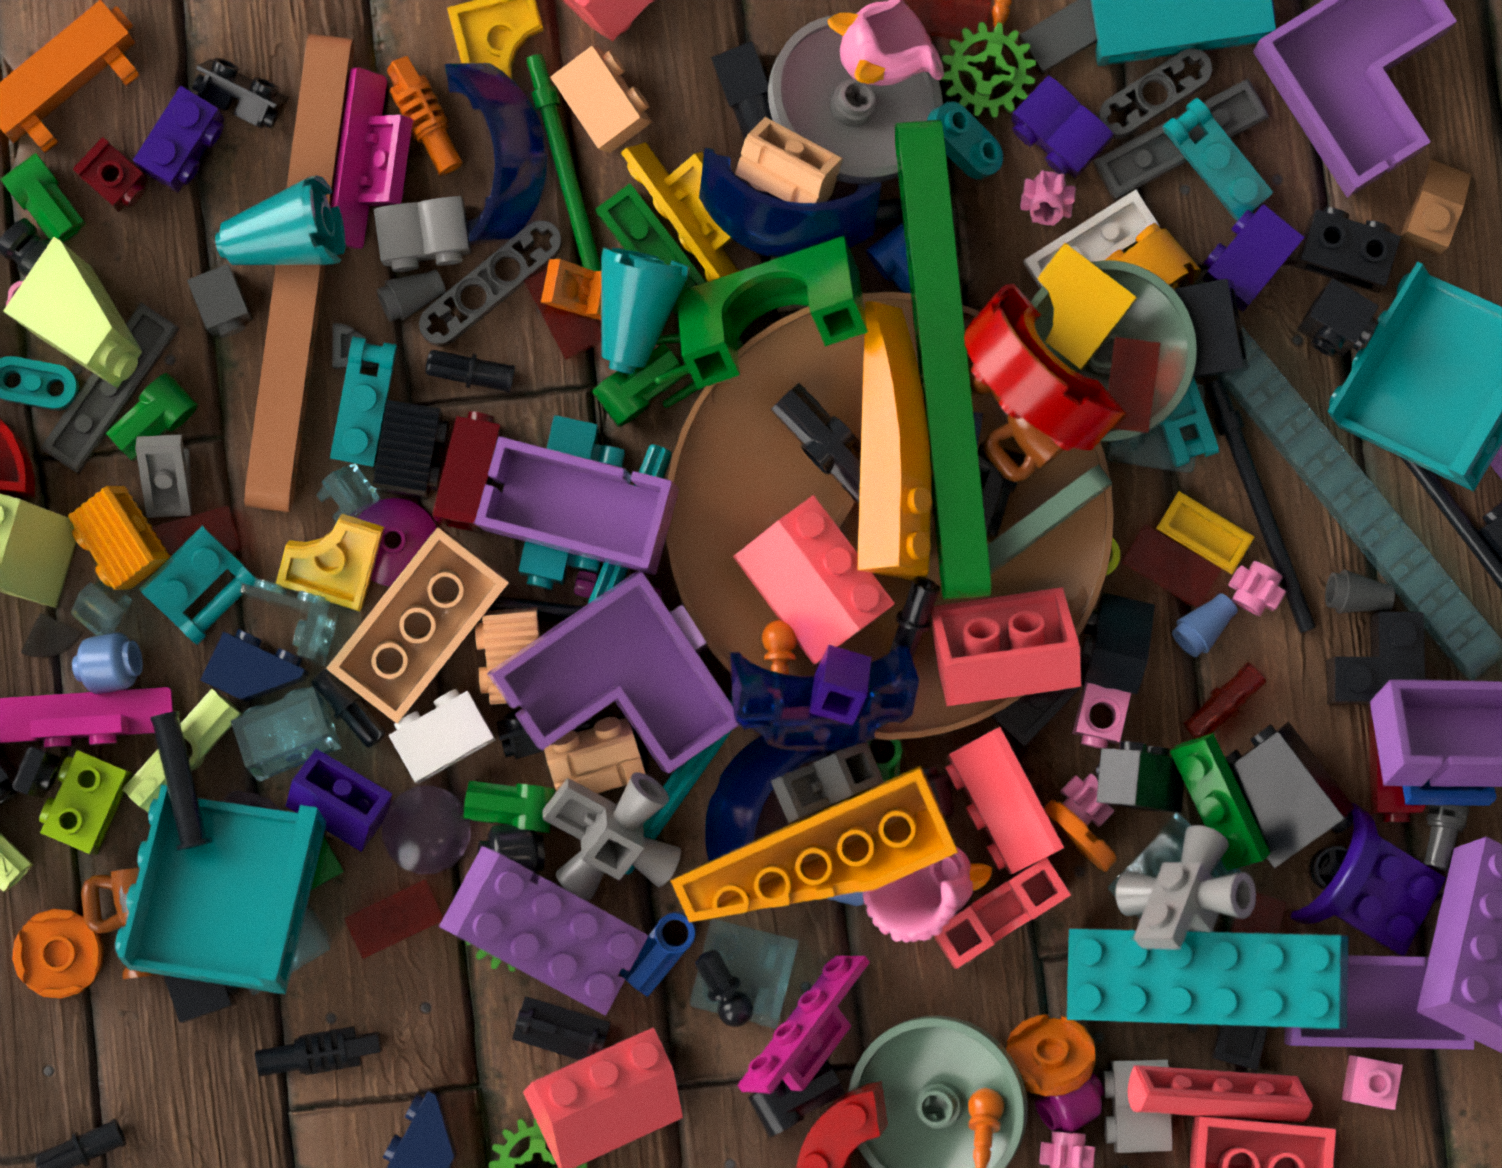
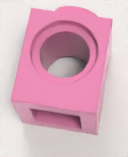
[1072,682,1131,749]
[1342,1055,1403,1110]

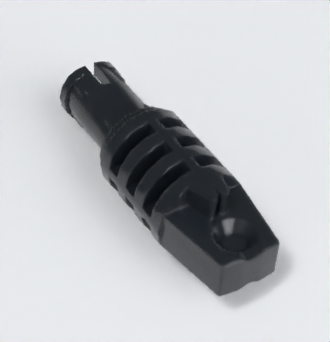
[255,1026,382,1077]

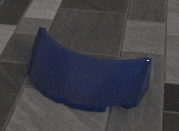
[445,63,547,245]
[699,148,883,258]
[730,646,919,752]
[705,724,833,862]

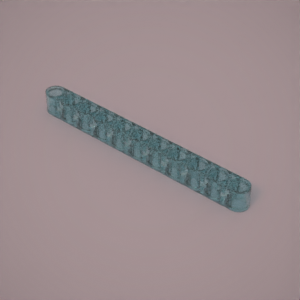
[1192,279,1502,681]

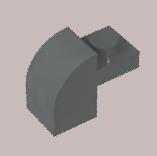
[771,741,884,823]

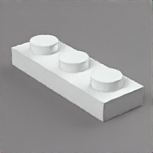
[1023,190,1160,289]

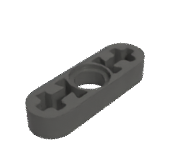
[1097,49,1212,139]

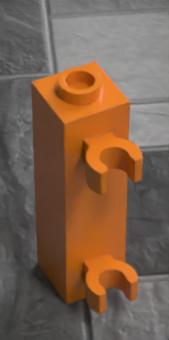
[0,0,140,153]

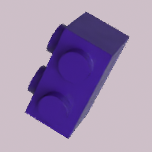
[133,85,225,193]
[1202,204,1305,312]
[286,748,392,852]

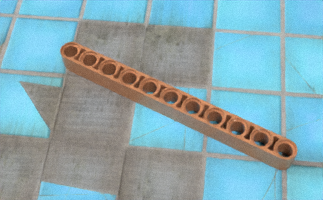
[244,34,355,512]

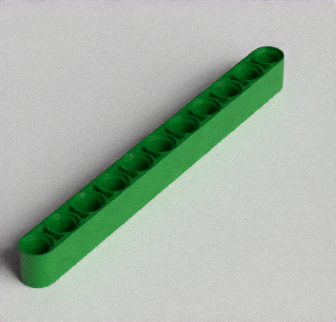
[895,119,991,600]

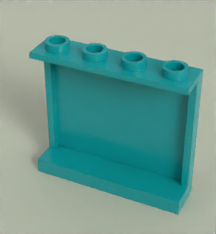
[1091,0,1276,66]
[1327,261,1502,492]
[115,785,327,994]

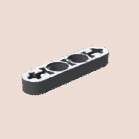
[419,220,562,347]

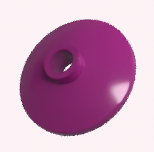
[358,498,436,586]

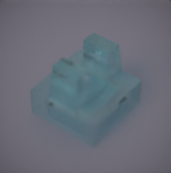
[316,463,381,523]
[70,580,132,636]

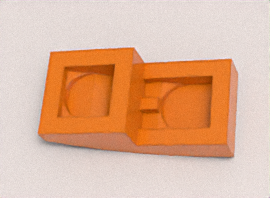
[541,259,601,320]

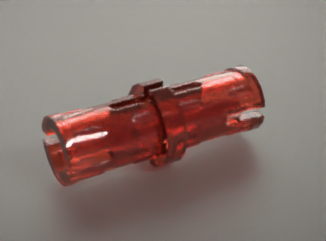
[1183,662,1267,738]

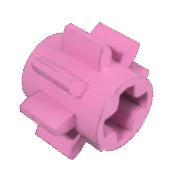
[1020,170,1076,226]
[1228,561,1286,616]
[1060,773,1114,827]
[1039,1131,1095,1168]

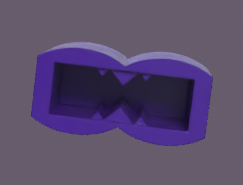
[1011,75,1113,179]

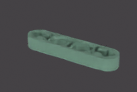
[987,465,1112,575]

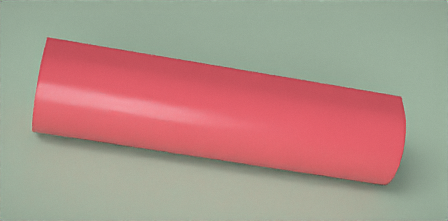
[1128,1065,1313,1122]

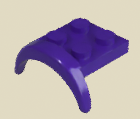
[1290,802,1446,956]

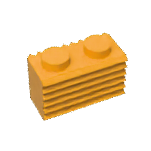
[68,486,170,590]

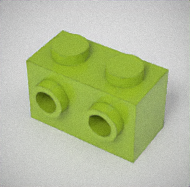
[39,750,133,855]

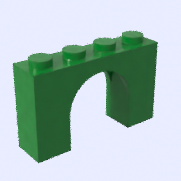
[677,236,868,389]

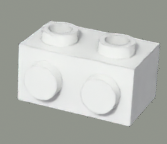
[389,689,496,784]

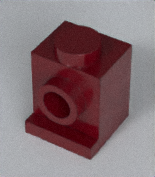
[73,136,148,212]

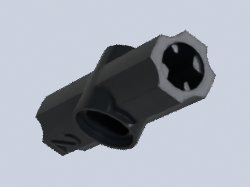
[771,383,861,505]

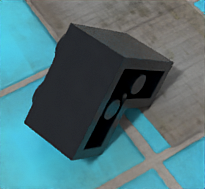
[1326,612,1425,705]

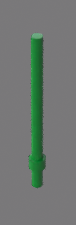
[526,54,601,271]

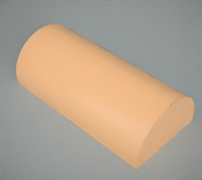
[326,526,509,724]

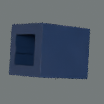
[200,629,309,702]
[383,1089,457,1168]

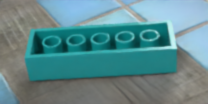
[1067,929,1348,1029]

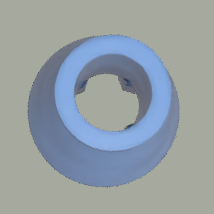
[1172,593,1238,657]

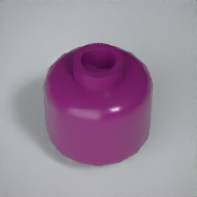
[1035,1073,1104,1133]

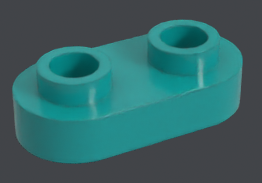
[927,102,1003,179]
[0,356,79,411]

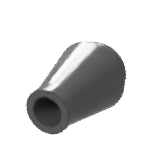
[376,269,446,322]
[1325,569,1395,613]

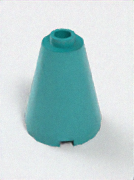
[215,175,346,265]
[601,247,691,374]

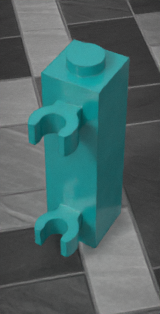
[518,415,625,590]

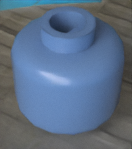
[72,632,143,694]

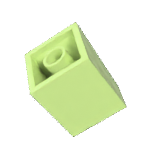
[3,237,142,388]
[0,494,77,608]

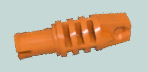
[387,56,463,176]

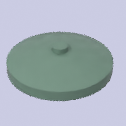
[1030,260,1197,442]
[848,1015,1028,1168]

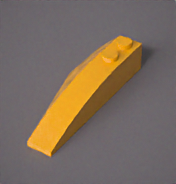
[858,301,932,580]
[671,766,958,922]

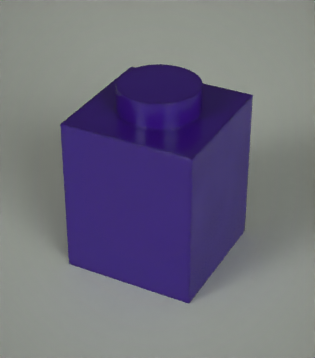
[809,644,872,725]

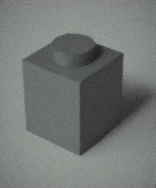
[187,264,253,338]

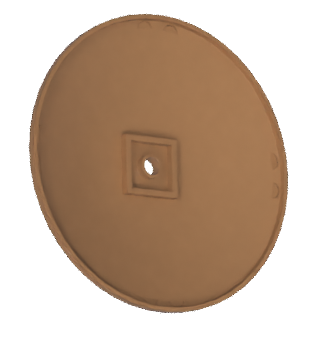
[666,292,1114,740]

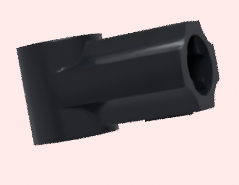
[977,441,1025,538]
[748,1060,845,1138]

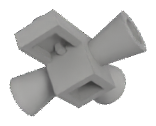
[543,772,681,900]
[1116,825,1256,949]

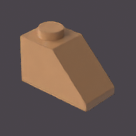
[1400,159,1471,257]

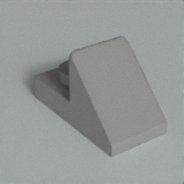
[135,435,192,518]

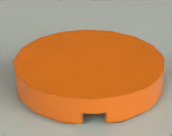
[1043,800,1117,872]
[12,909,104,999]
[1006,1014,1096,1096]

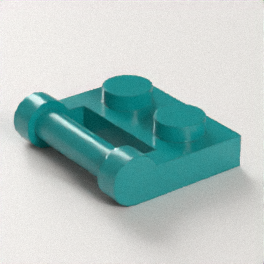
[139,525,261,645]

